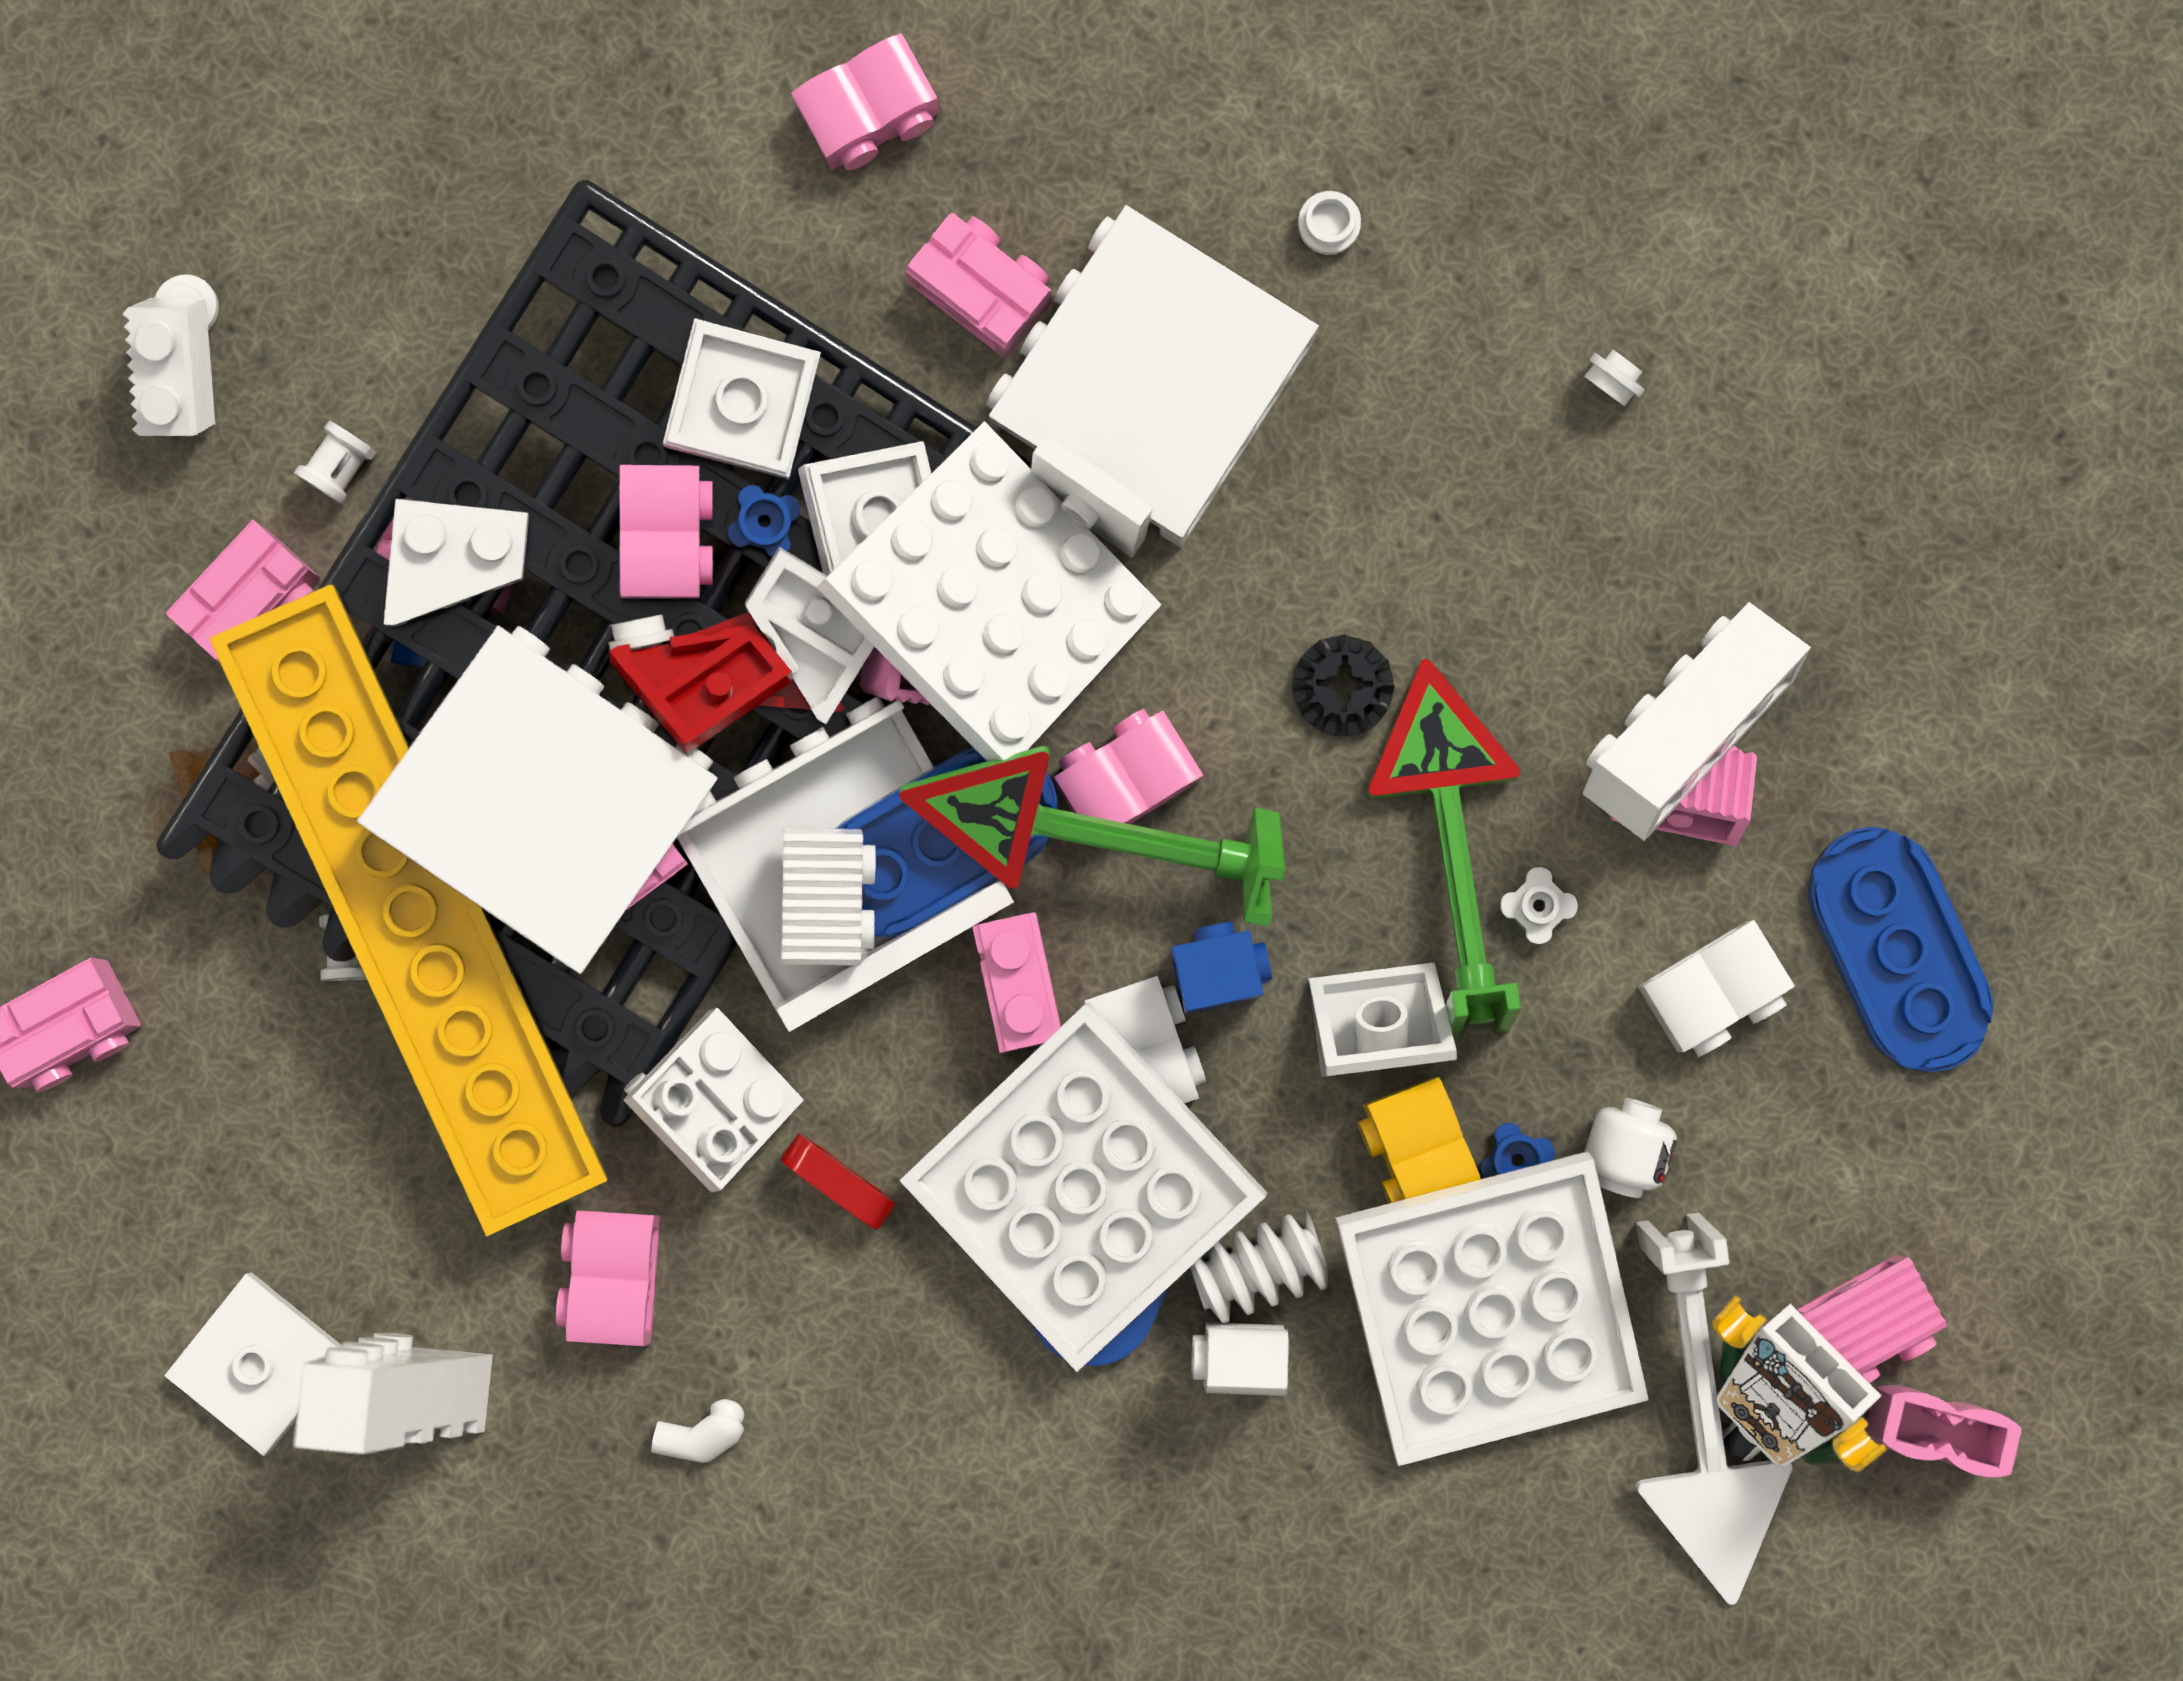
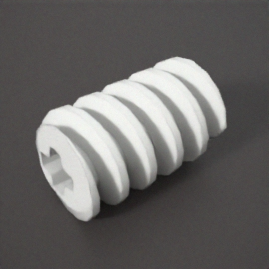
[1190,1208,1328,1323]

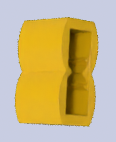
[1357,1076,1481,1204]

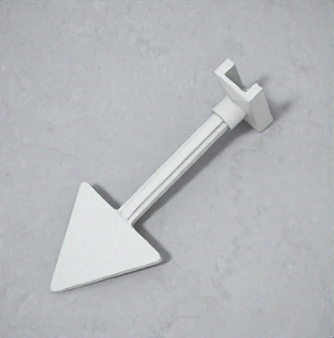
[1636,1213,1792,1605]

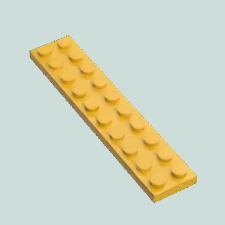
[209,584,608,1237]

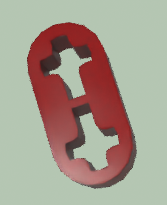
[780,1132,897,1230]

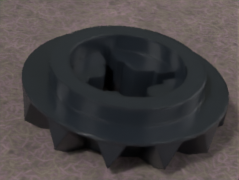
[1292,634,1395,736]

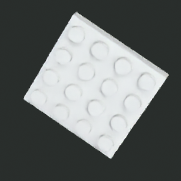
[816,421,1161,761]
[899,1002,1268,1372]
[1335,1151,1649,1466]

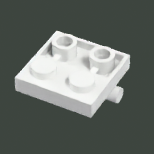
[623,1008,803,1193]

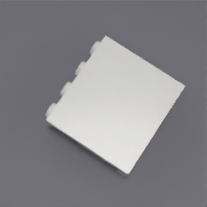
[986,205,1319,548]
[357,626,718,975]
[676,696,1014,1032]

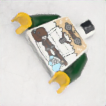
[1712,1295,1887,1472]

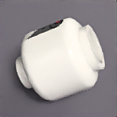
[1584,1098,1677,1198]

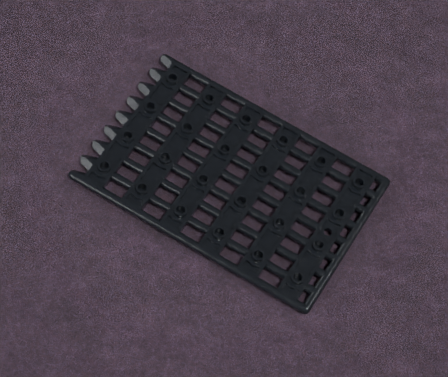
[156,180,1031,1127]

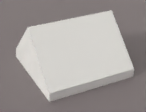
[1308,962,1457,1077]

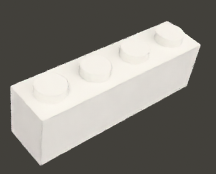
[1583,602,1811,841]

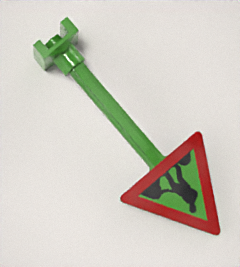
[1368,659,1521,1039]
[899,746,1285,927]

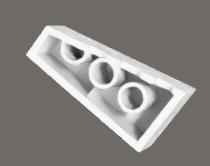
[294,1333,493,1454]

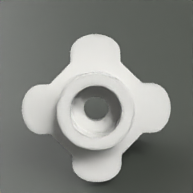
[1500,867,1578,944]

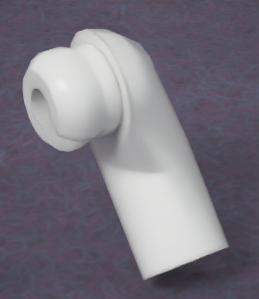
[651,1399,745,1462]

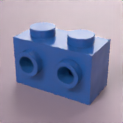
[1170,922,1272,1015]

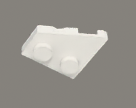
[384,499,529,627]
[745,547,874,724]

